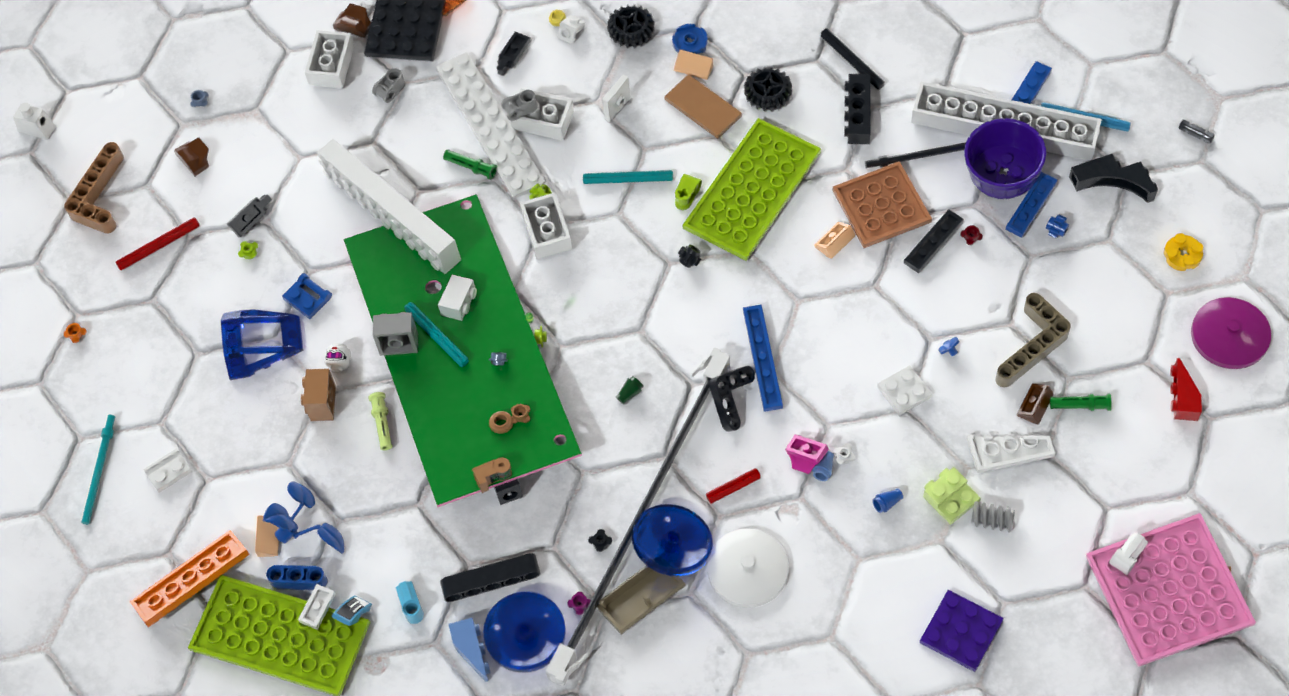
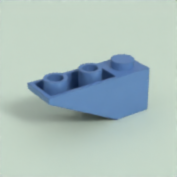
[448,618,491,682]

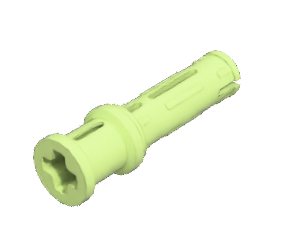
[368,392,393,451]

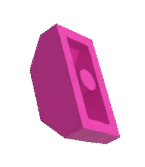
[785,434,829,474]

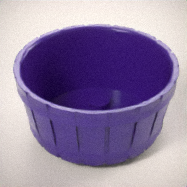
[964,118,1046,199]

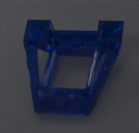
[221,309,304,380]

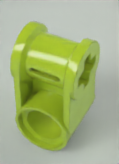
[675,174,702,210]

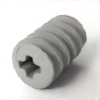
[971,501,1015,533]

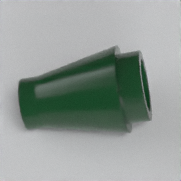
[616,376,644,405]

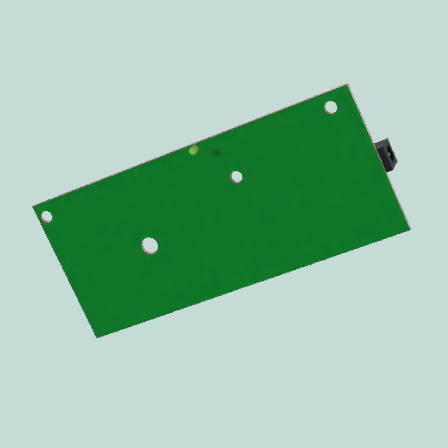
[343,194,582,507]

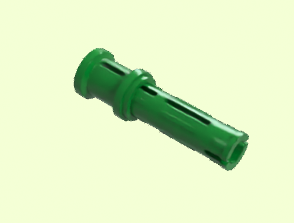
[443,149,497,180]
[1050,393,1112,411]

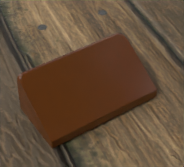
[1016,383,1054,425]

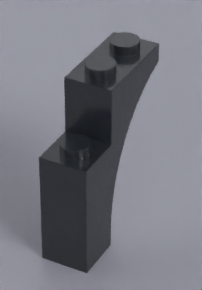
[1069,154,1158,203]

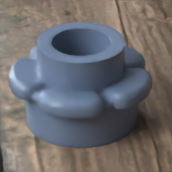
[489,352,508,365]

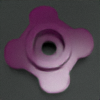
[567,592,591,615]

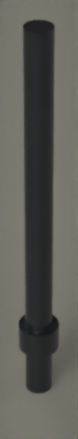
[865,142,966,168]

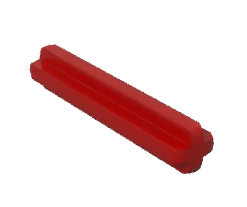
[706,468,761,503]

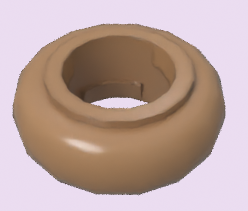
[489,411,513,434]

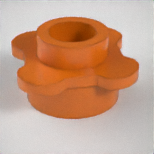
[64,323,87,343]

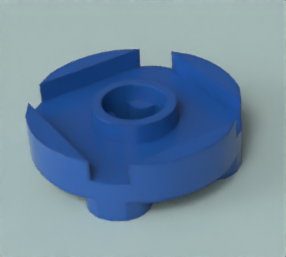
[672,24,708,54]

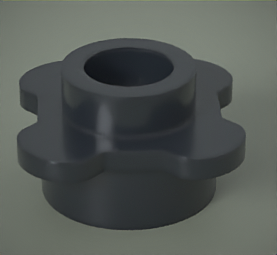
[588,529,612,552]

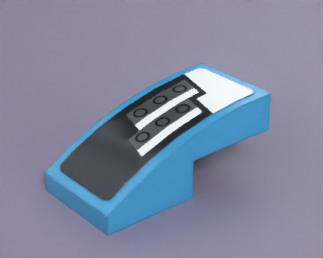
[332,596,372,626]

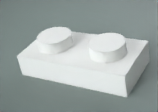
[298,584,336,630]

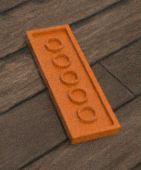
[130,530,250,627]

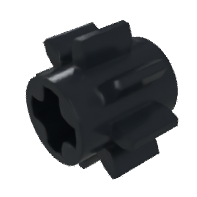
[678,245,702,268]

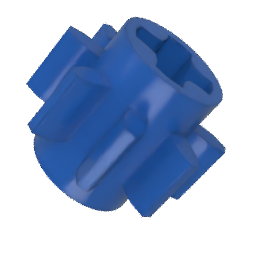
[1046,214,1069,239]

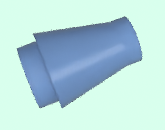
[812,451,834,481]

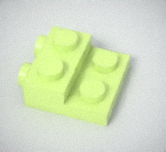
[923,467,981,525]

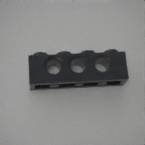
[844,74,870,144]

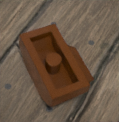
[333,3,371,38]
[174,137,210,177]

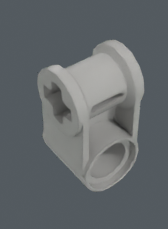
[372,68,405,103]
[501,89,538,121]

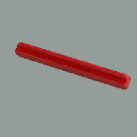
[116,217,200,270]

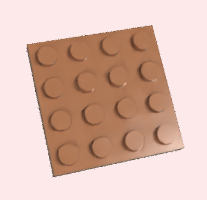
[832,161,932,248]

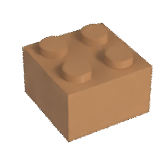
[301,369,336,421]

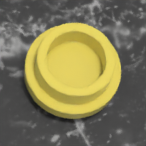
[549,10,566,27]

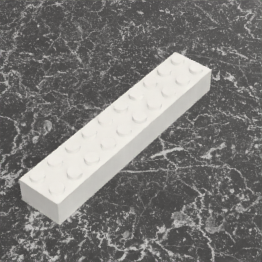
[911,82,1102,161]
[317,139,461,274]

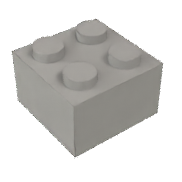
[373,312,418,356]

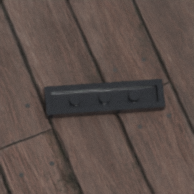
[904,209,964,273]

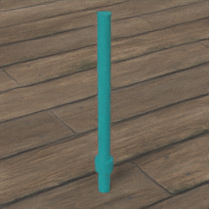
[81,414,115,525]

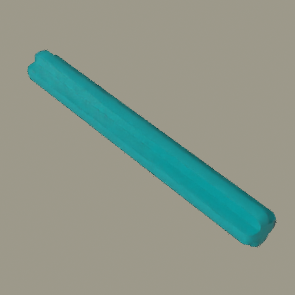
[583,170,673,184]
[404,302,469,367]

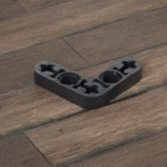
[709,366,755,432]

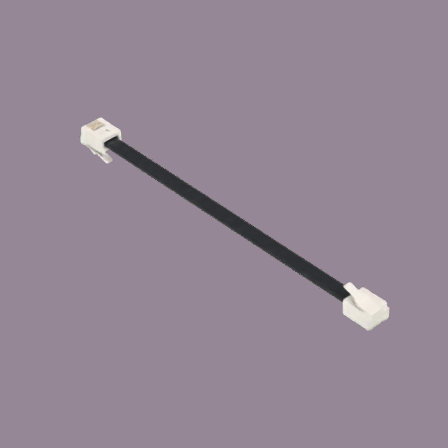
[546,347,730,686]

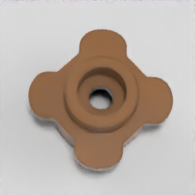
[511,404,530,423]

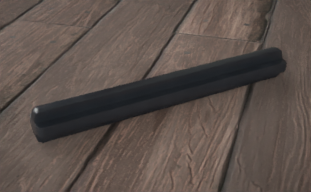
[821,28,885,90]

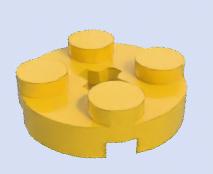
[1164,233,1203,271]

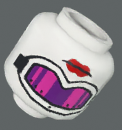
[325,343,351,373]

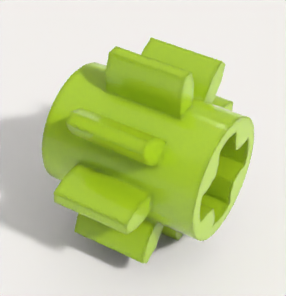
[529,183,552,200]

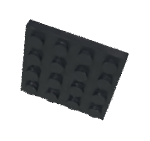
[364,0,446,61]

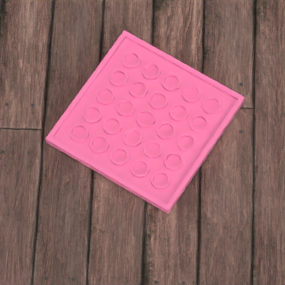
[1086,513,1256,667]

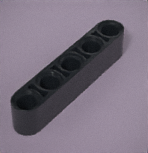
[440,553,541,602]

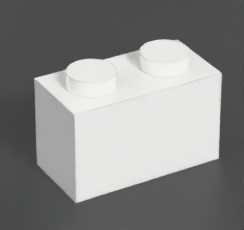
[438,275,477,321]

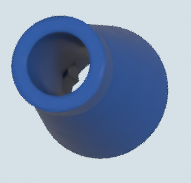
[872,488,903,513]

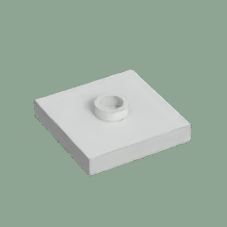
[602,74,630,123]

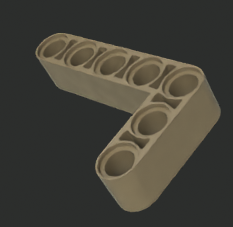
[995,293,1071,388]

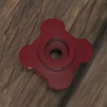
[960,225,983,245]

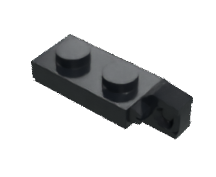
[496,31,531,76]
[227,194,272,237]

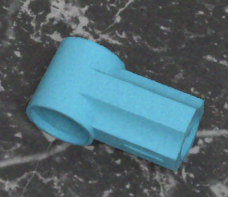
[395,581,424,624]

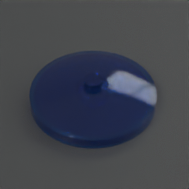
[632,504,713,576]
[483,592,566,673]

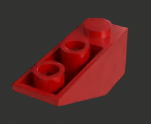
[1170,358,1202,421]

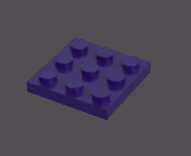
[919,589,1004,672]

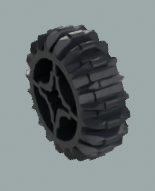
[607,4,655,48]
[744,66,792,112]

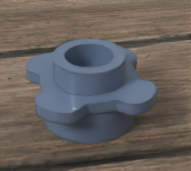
[190,90,208,107]

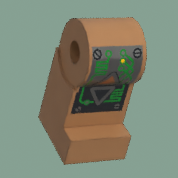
[472,458,512,493]

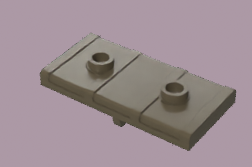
[597,558,686,635]

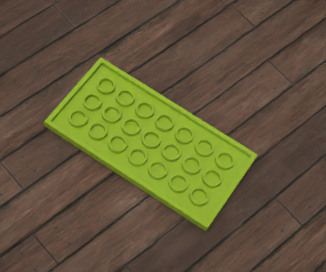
[682,118,821,261]
[188,575,370,696]

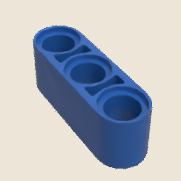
[266,565,328,590]

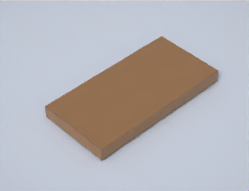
[664,74,742,139]

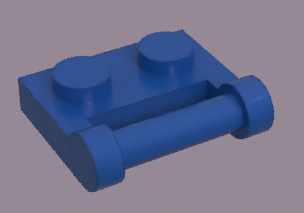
[282,273,332,319]

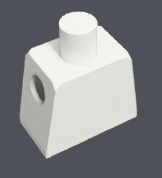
[13,102,56,140]

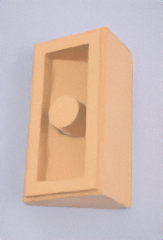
[674,50,713,80]
[814,222,855,259]
[255,515,279,557]

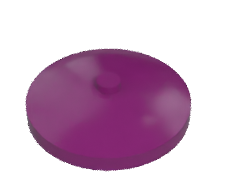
[1191,297,1271,369]

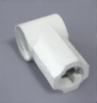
[1109,532,1148,575]

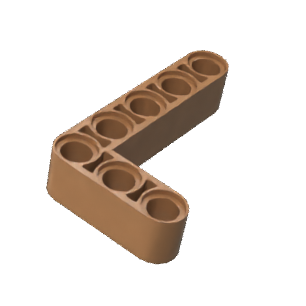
[64,142,124,234]

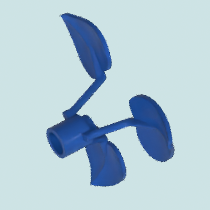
[263,481,344,554]

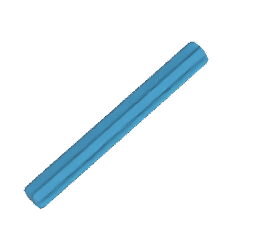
[1041,102,1131,132]

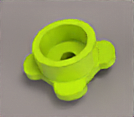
[238,241,258,259]
[534,326,547,348]

